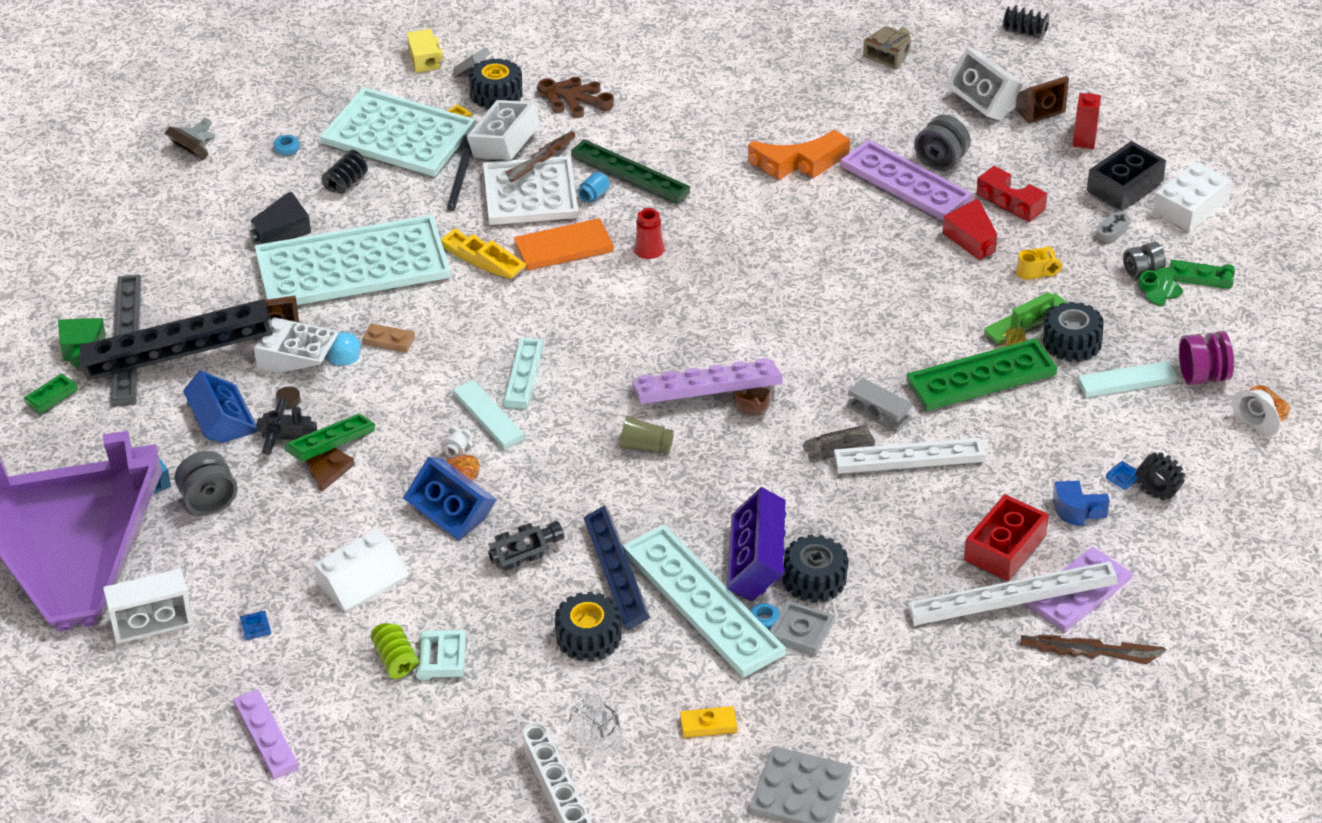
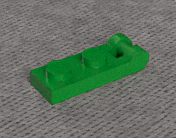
[1170,259,1235,289]

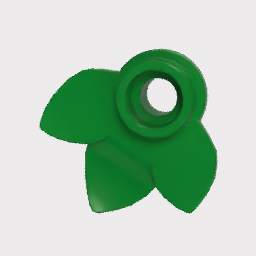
[1138,267,1183,306]

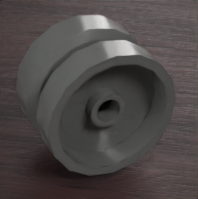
[914,115,971,172]
[174,451,238,515]

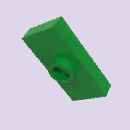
[24,373,78,414]

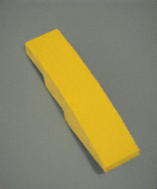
[441,228,526,279]

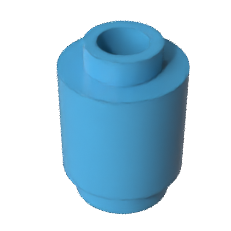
[578,172,610,203]

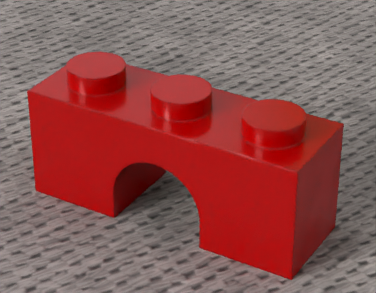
[976,166,1048,222]

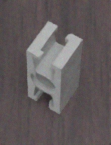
[848,378,912,433]

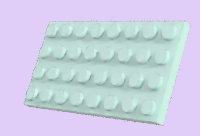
[254,214,451,305]

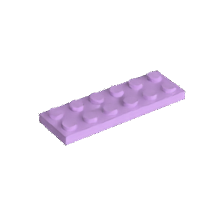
[840,139,973,221]
[632,358,783,404]

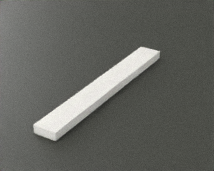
[908,562,1118,626]

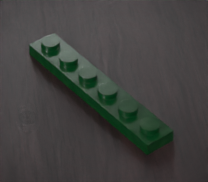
[571,139,690,204]

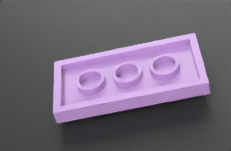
[1025,546,1132,633]

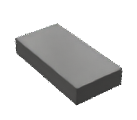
[453,48,491,75]

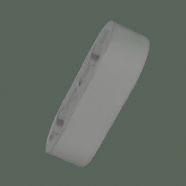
[1096,212,1130,244]

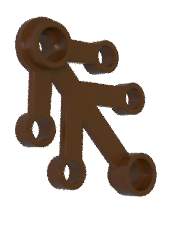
[537,77,614,118]

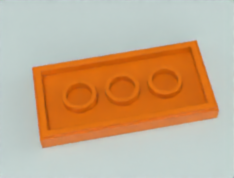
[514,218,614,271]

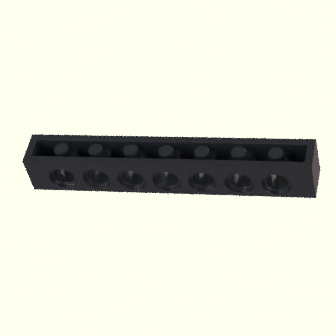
[80,299,273,381]

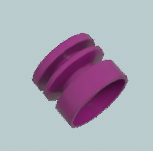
[1179,331,1234,385]

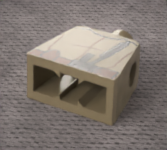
[863,26,911,70]

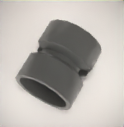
[1123,241,1166,278]

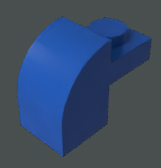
[1052,480,1110,526]

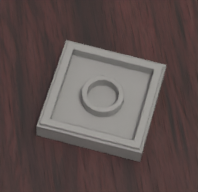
[770,600,835,657]

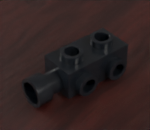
[488,521,565,570]

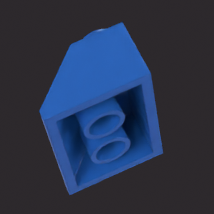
[183,370,257,443]
[403,456,497,540]

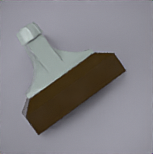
[164,117,215,160]

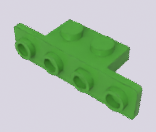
[984,292,1067,344]

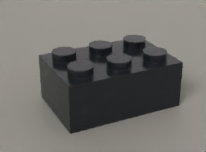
[1087,141,1166,211]

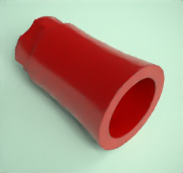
[634,208,665,259]

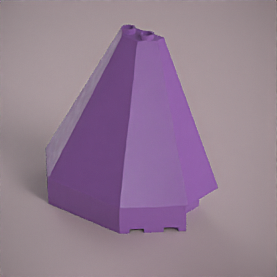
[0,431,162,631]

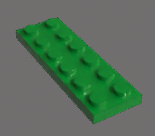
[906,338,1058,411]

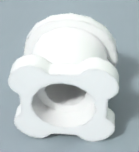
[442,426,473,458]

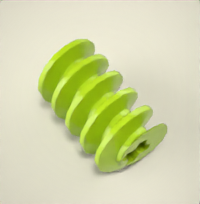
[370,623,419,679]

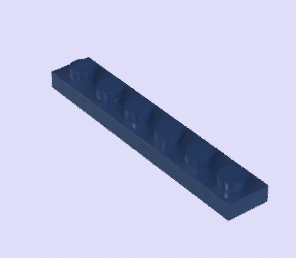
[583,505,651,631]

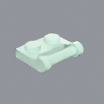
[416,630,466,680]

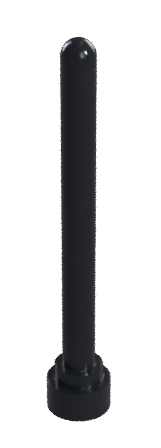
[447,134,472,211]

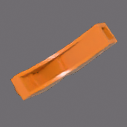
[748,129,850,180]

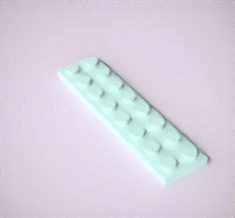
[622,524,786,678]

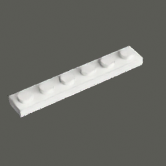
[834,438,985,474]

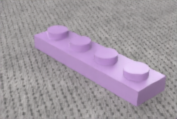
[233,689,299,779]

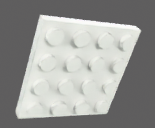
[483,156,578,225]

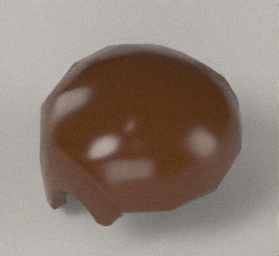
[733,387,772,416]

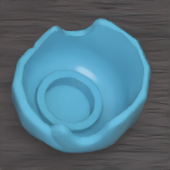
[325,332,361,366]

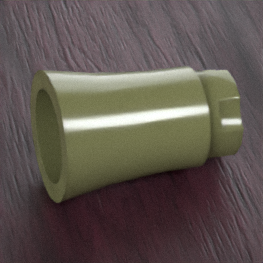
[620,415,674,454]

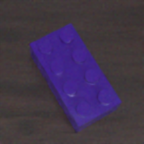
[727,487,787,601]

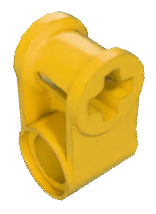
[1016,246,1063,280]

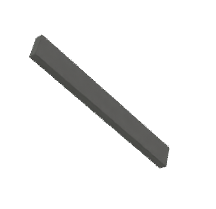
[111,275,142,406]

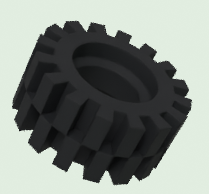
[1135,452,1185,500]

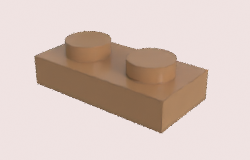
[362,323,415,353]

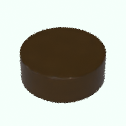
[276,386,301,409]

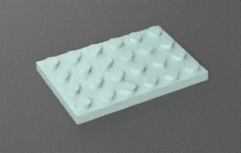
[320,87,476,177]

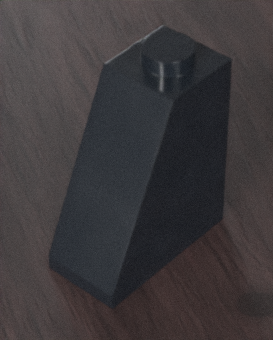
[249,191,311,245]

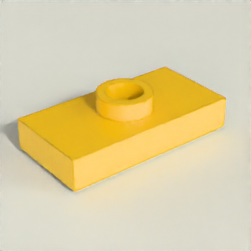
[680,706,737,738]

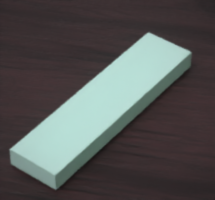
[504,338,543,409]
[1078,361,1178,398]
[453,380,524,450]

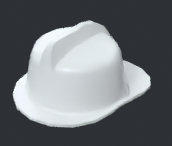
[1232,390,1280,436]

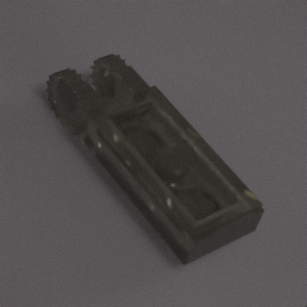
[802,425,875,463]

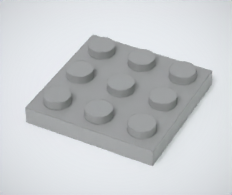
[749,746,853,823]

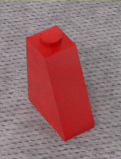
[1073,93,1101,149]
[942,198,997,260]

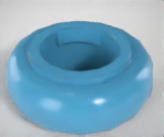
[273,135,300,156]
[750,603,780,630]

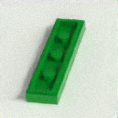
[285,413,375,462]

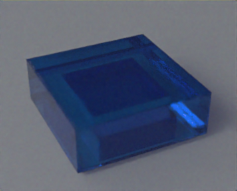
[1106,461,1138,491]
[239,610,271,640]

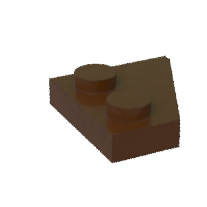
[304,448,355,492]

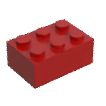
[964,494,1049,581]

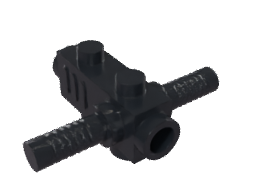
[256,397,317,455]

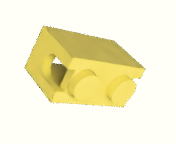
[407,29,443,73]

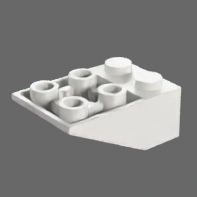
[254,317,339,373]

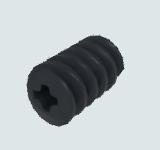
[1003,5,1049,38]
[321,149,368,194]

